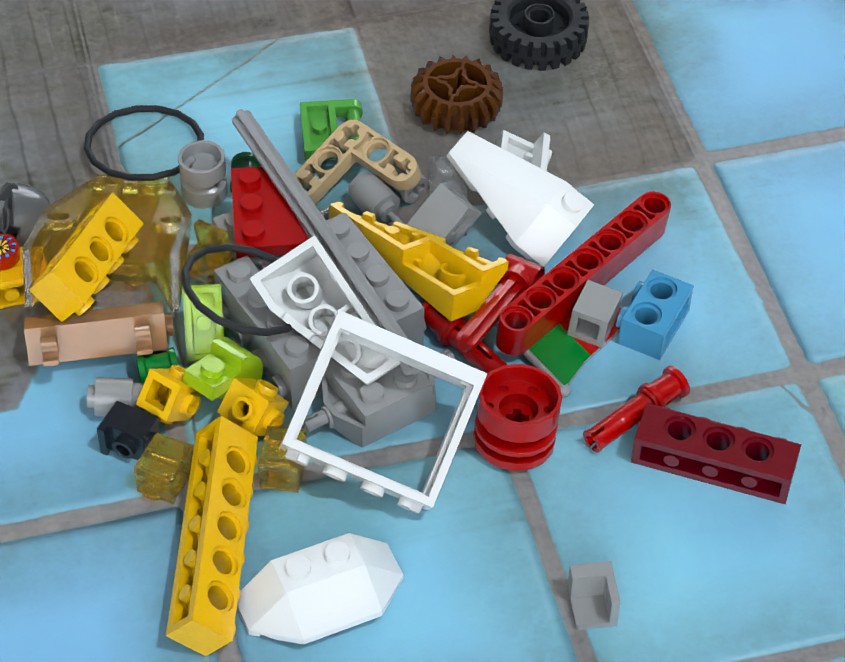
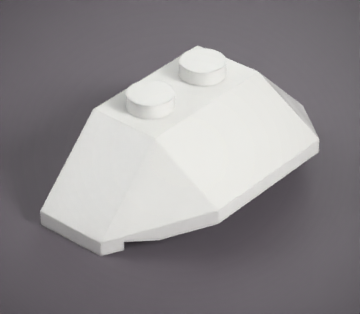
[237,533,404,645]

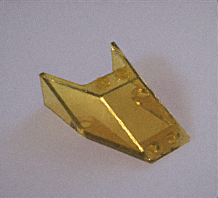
[22,175,192,312]

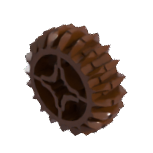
[410,55,503,135]

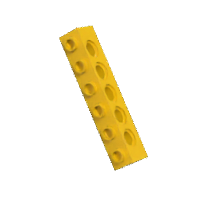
[166,416,258,656]

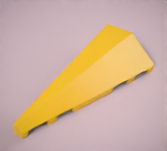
[328,201,509,321]

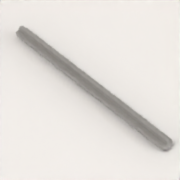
[232,109,419,376]

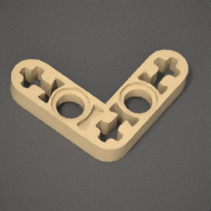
[294,120,421,204]

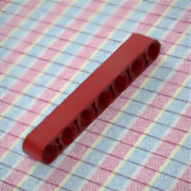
[495,191,671,356]

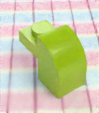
[183,337,263,401]

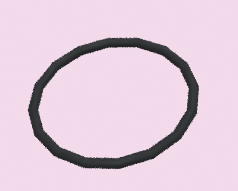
[84,105,204,181]
[181,243,294,336]

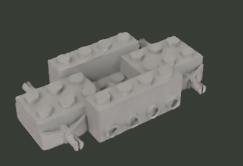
[189,207,455,448]

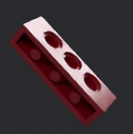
[631,403,802,505]

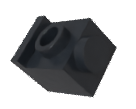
[97,401,163,464]

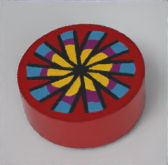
[0,234,21,270]

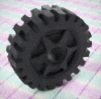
[489,0,589,71]

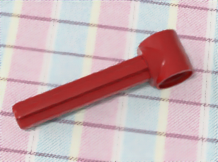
[455,253,545,352]

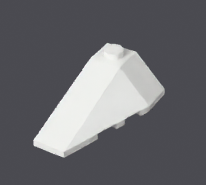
[447,131,594,267]
[250,235,401,385]

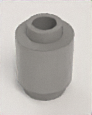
[87,377,144,417]

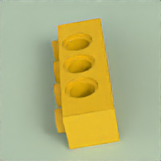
[29,192,144,322]

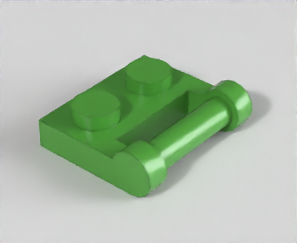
[300,99,363,163]

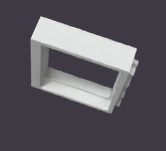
[279,310,487,514]

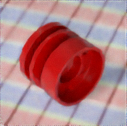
[473,364,562,471]

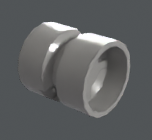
[178,140,228,209]

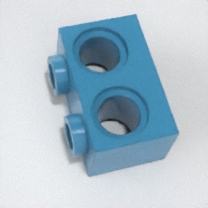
[616,269,694,360]

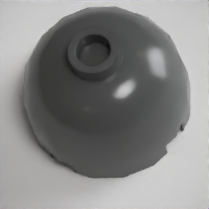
[0,182,58,250]

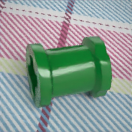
[135,347,178,383]

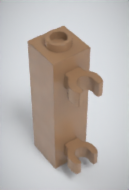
[24,302,174,367]

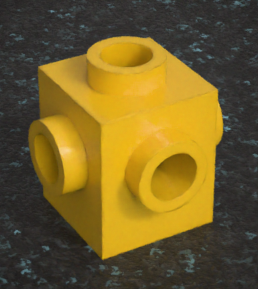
[135,365,201,425]
[217,378,289,436]

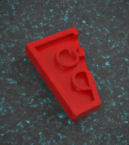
[231,166,309,258]

